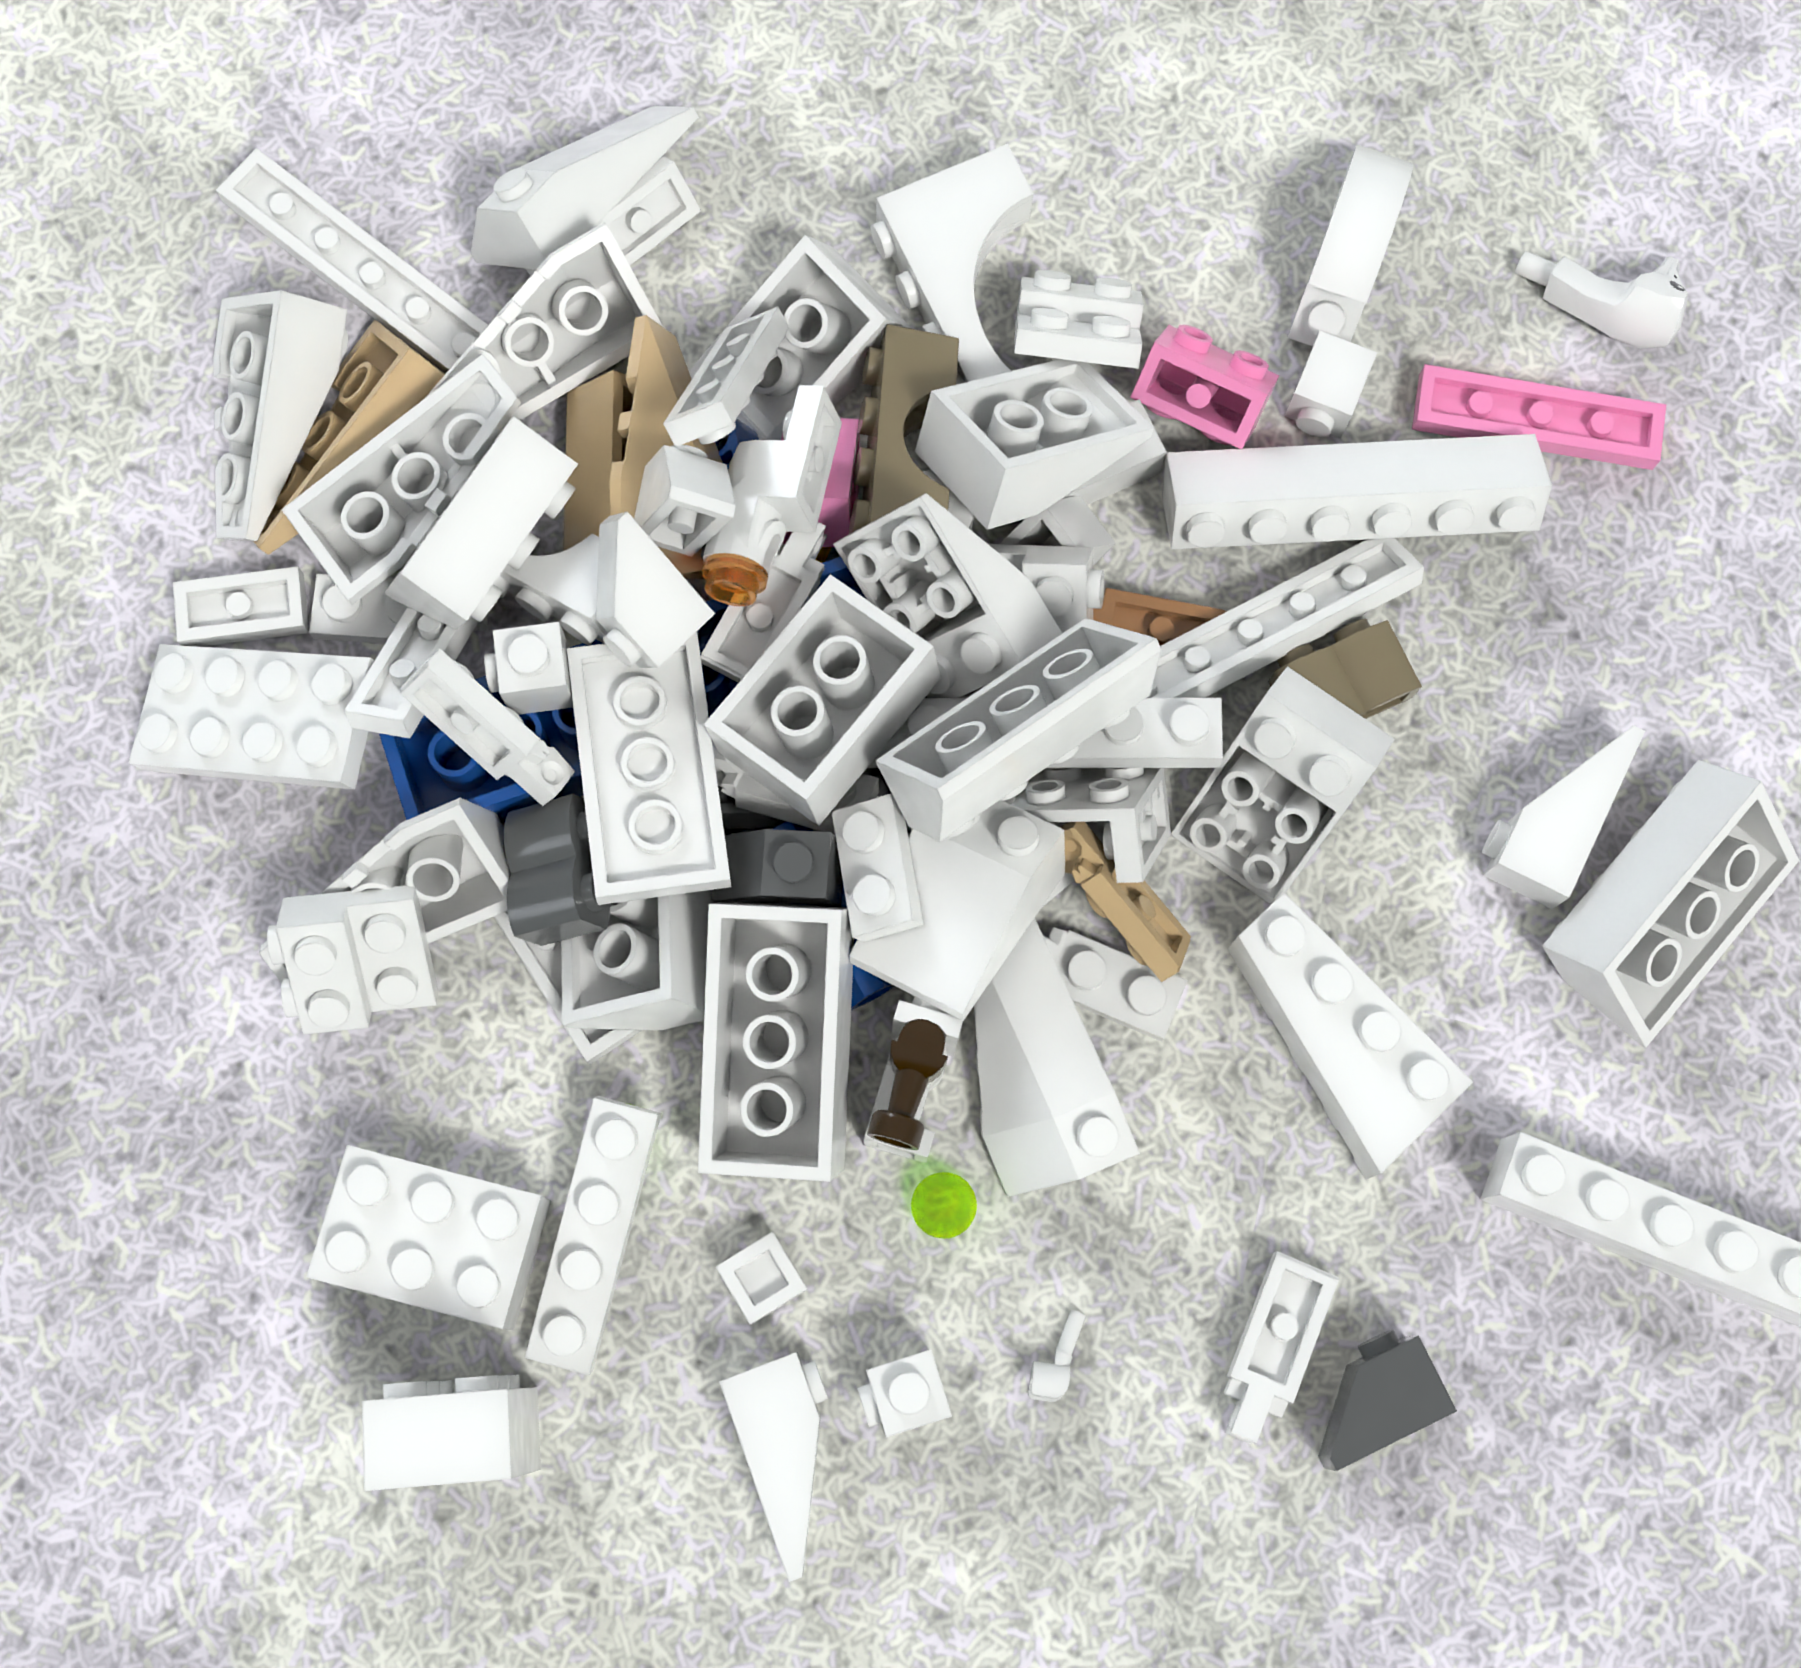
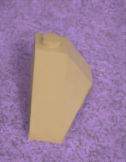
[609,315,722,574]
[253,320,445,555]

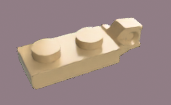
[1060,822,1191,982]

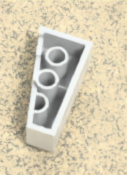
[1228,892,1473,1180]

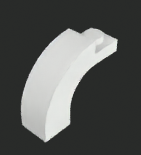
[1288,145,1413,346]

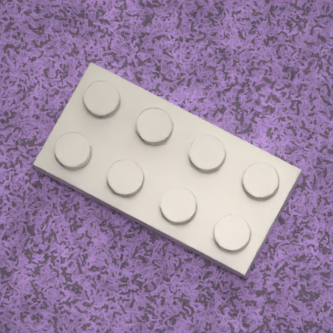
[567,632,731,905]
[129,644,375,790]

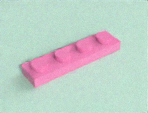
[1412,364,1666,470]

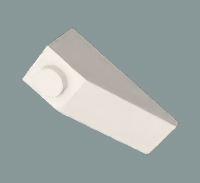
[1482,725,1645,909]
[719,1352,828,1582]

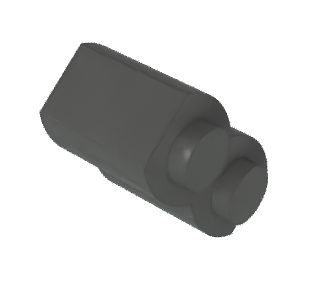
[504,794,613,946]

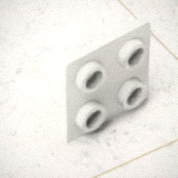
[1011,768,1171,883]

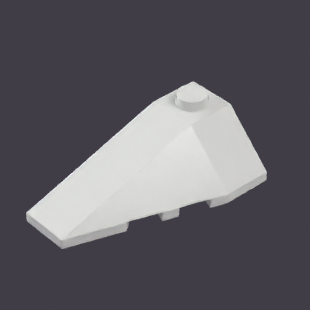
[471,106,699,270]
[424,222,663,431]
[213,290,348,541]
[281,354,521,605]
[259,798,511,984]
[973,918,1140,1197]

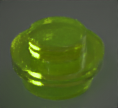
[911,1172,977,1239]

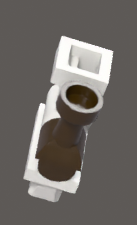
[864,997,963,1164]

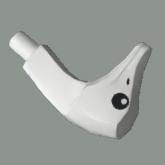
[1515,251,1688,349]

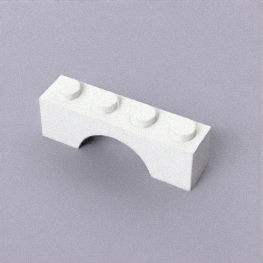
[494,531,608,646]

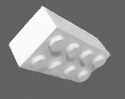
[698,901,854,1182]

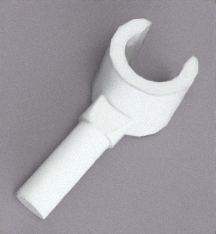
[1028,1310,1086,1402]

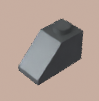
[711,829,843,907]
[1318,1329,1457,1471]

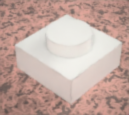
[716,1231,808,1325]

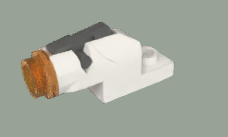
[701,385,842,606]

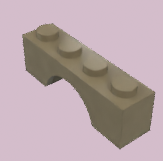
[849,324,959,534]

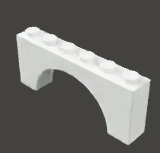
[870,144,1167,520]

